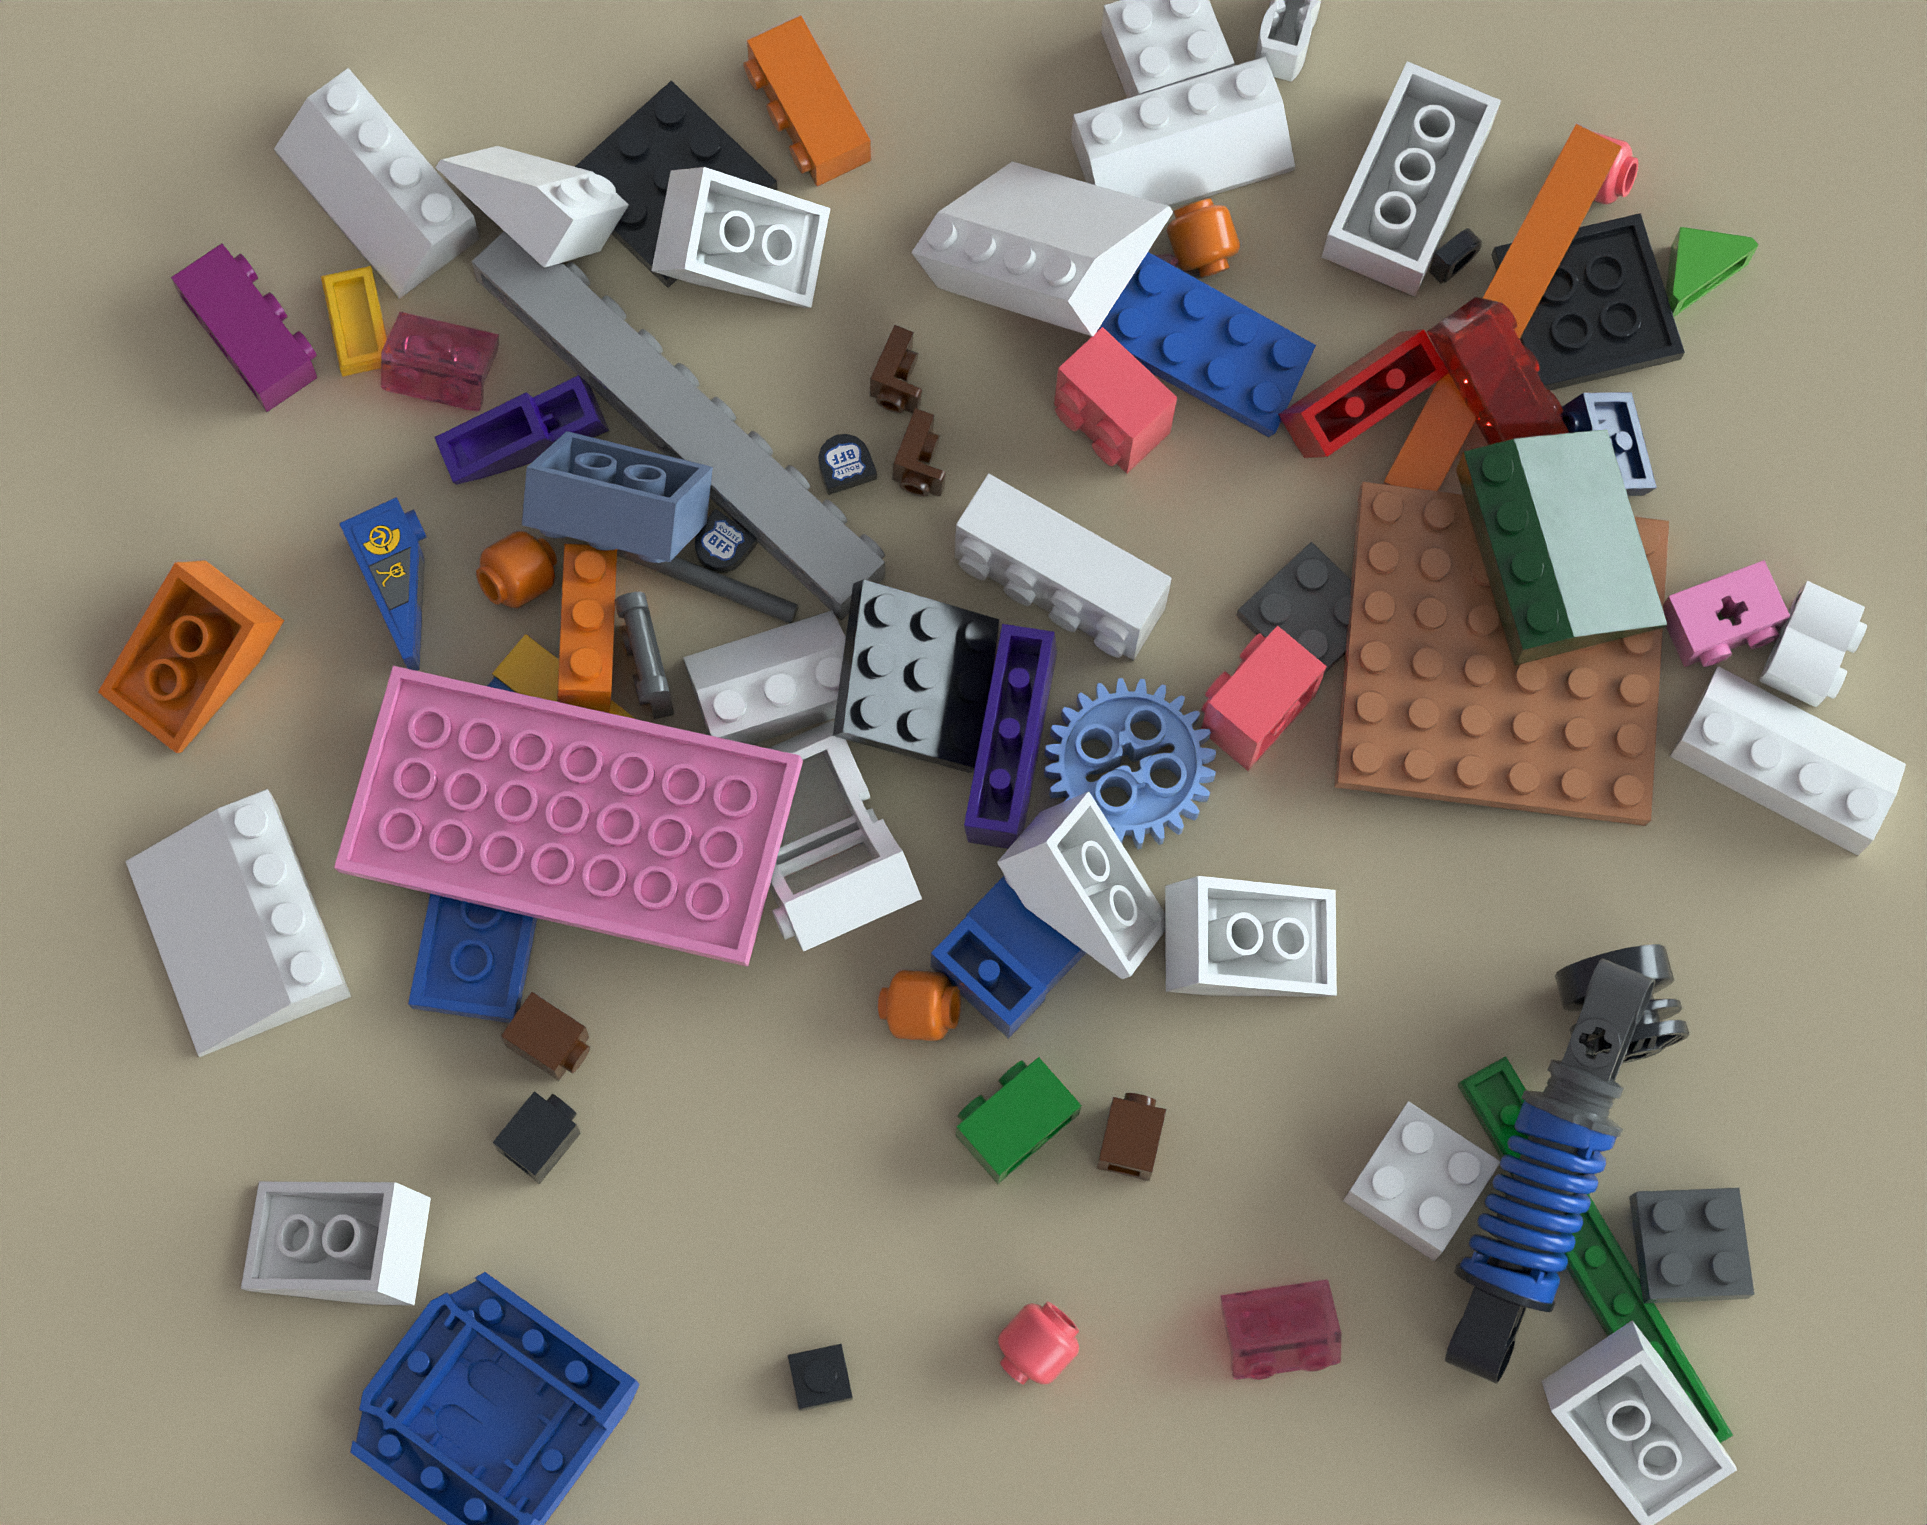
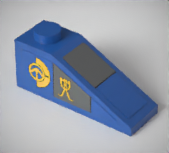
[339,497,427,671]

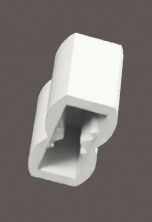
[1255,0,1321,82]
[1759,581,1867,707]

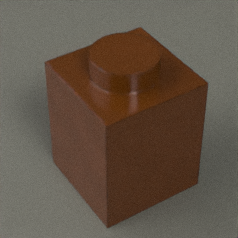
[501,992,590,1081]
[1096,1093,1167,1181]

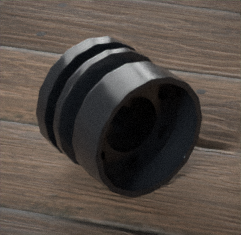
[1555,944,1689,1064]

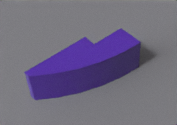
[434,375,610,485]

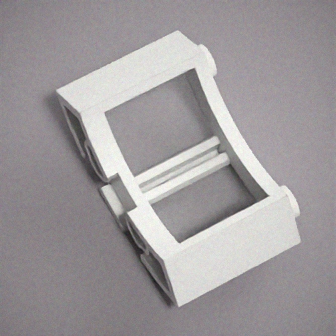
[768,720,922,952]

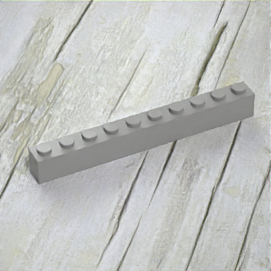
[472,231,885,621]

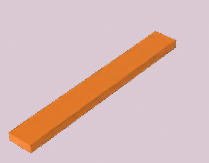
[1383,124,1622,491]

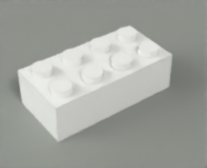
[1321,61,1501,297]
[954,473,1172,661]

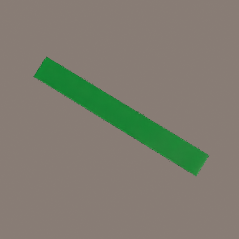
[1458,1056,1734,1443]

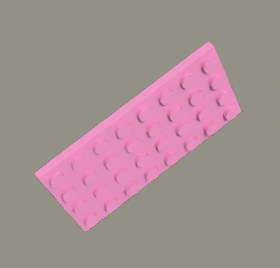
[334,666,803,967]

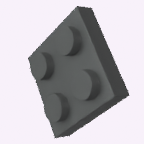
[1236,541,1351,674]
[1629,1188,1755,1304]

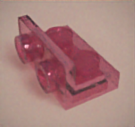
[381,312,499,412]
[1220,1279,1342,1380]

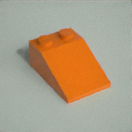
[98,560,285,753]

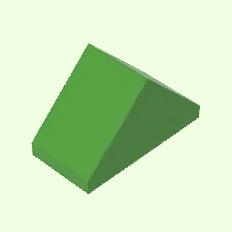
[1666,227,1759,317]

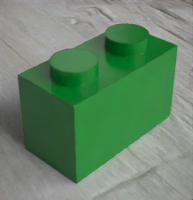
[956,1057,1082,1184]

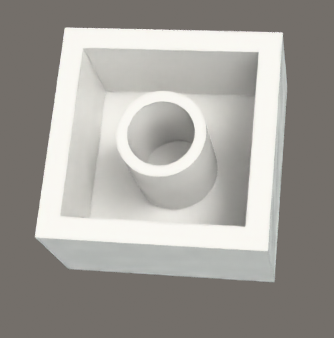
[1101,0,1234,98]
[1343,1101,1500,1261]

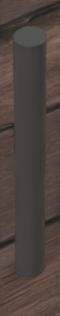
[617,549,799,623]

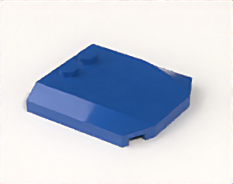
[350,1272,640,1525]

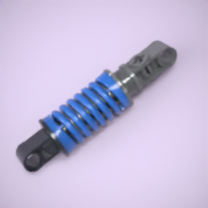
[1445,958,1655,1384]

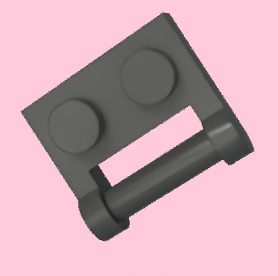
[614,592,674,719]

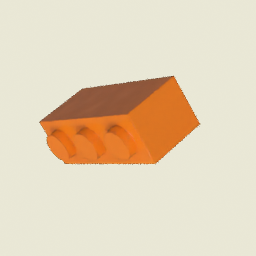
[743,15,871,186]
[557,544,617,713]

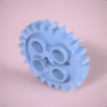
[1044,678,1216,850]

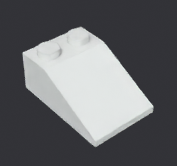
[435,146,629,268]
[651,167,830,308]
[997,791,1165,979]
[1165,876,1337,997]
[241,1181,431,1306]
[1541,1321,1737,1525]

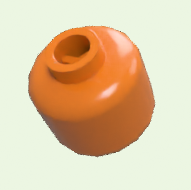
[1167,198,1240,278]
[476,531,557,608]
[878,970,961,1041]

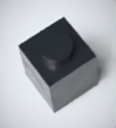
[493,1091,581,1184]

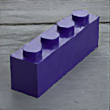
[964,624,1057,849]

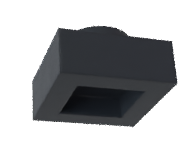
[788,1344,853,1411]

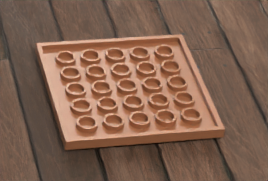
[1334,482,1669,826]

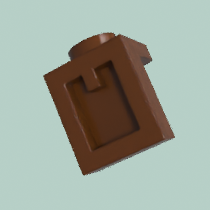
[870,325,922,414]
[892,408,946,497]

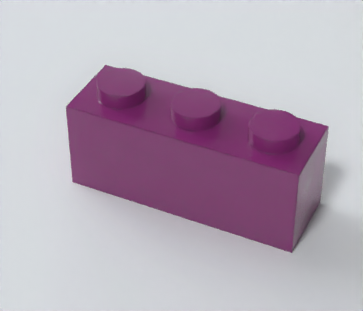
[171,243,318,412]

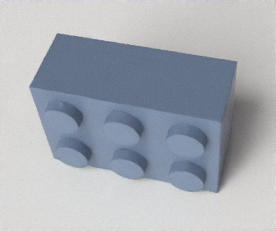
[522,431,713,563]

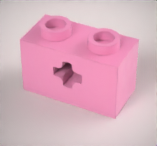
[1663,560,1790,667]

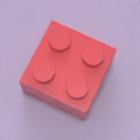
[1054,327,1177,474]
[1201,625,1327,771]

